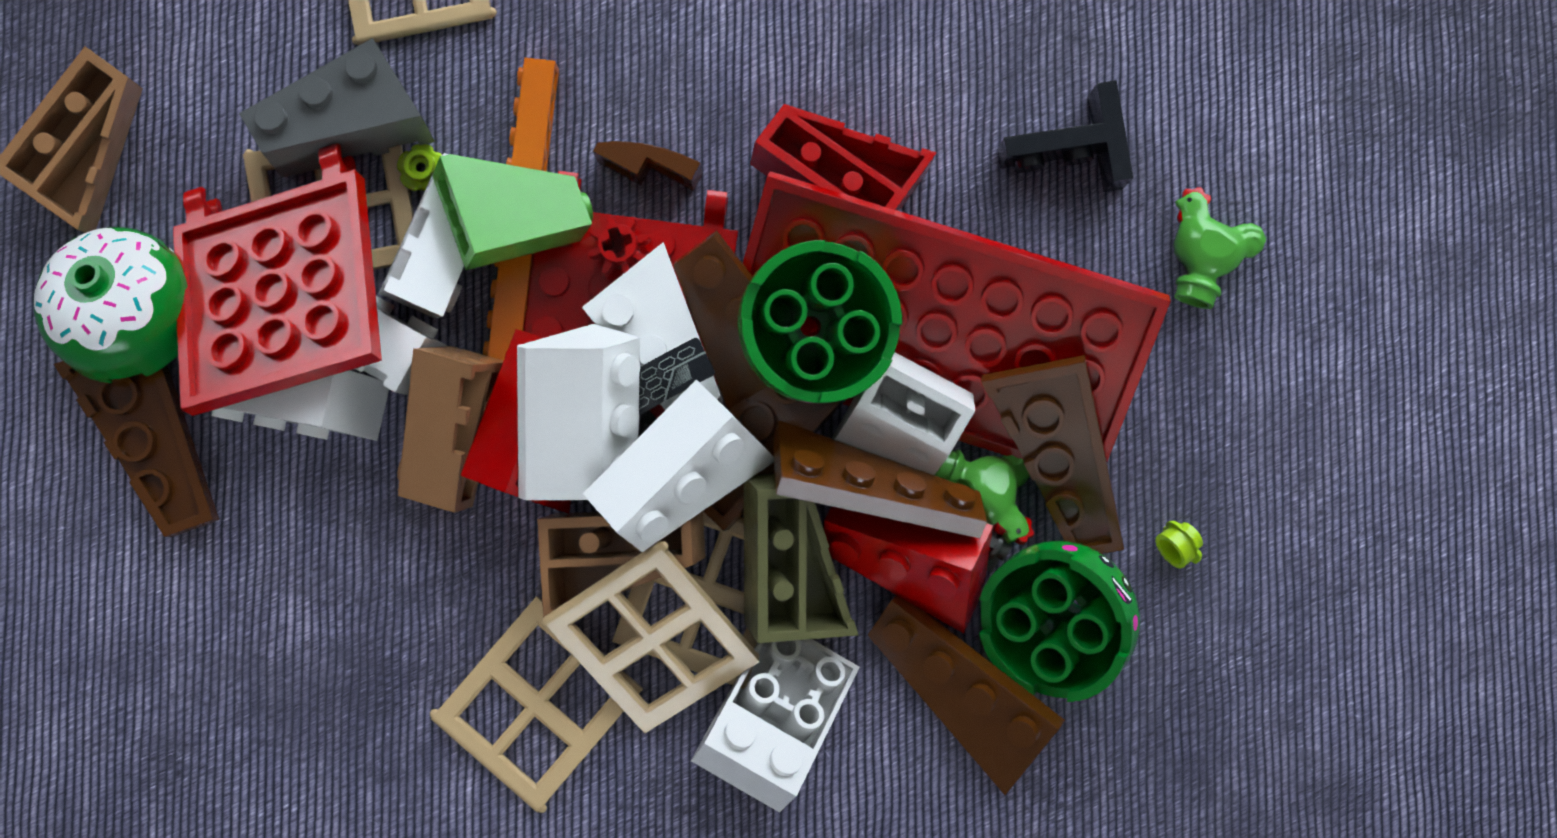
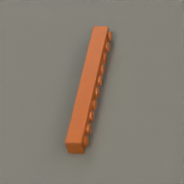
[483,57,559,360]

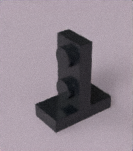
[997,80,1133,192]

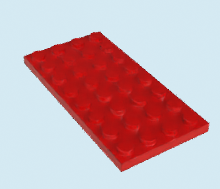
[743,171,1171,462]

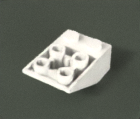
[831,352,975,475]
[691,639,860,813]

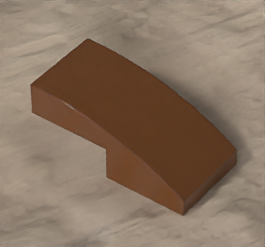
[593,141,703,191]

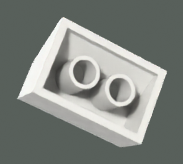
[517,324,640,500]

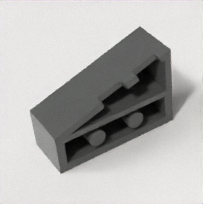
[239,38,435,178]

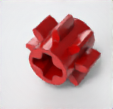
[587,214,651,277]

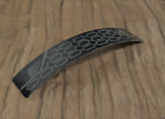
[639,338,715,416]

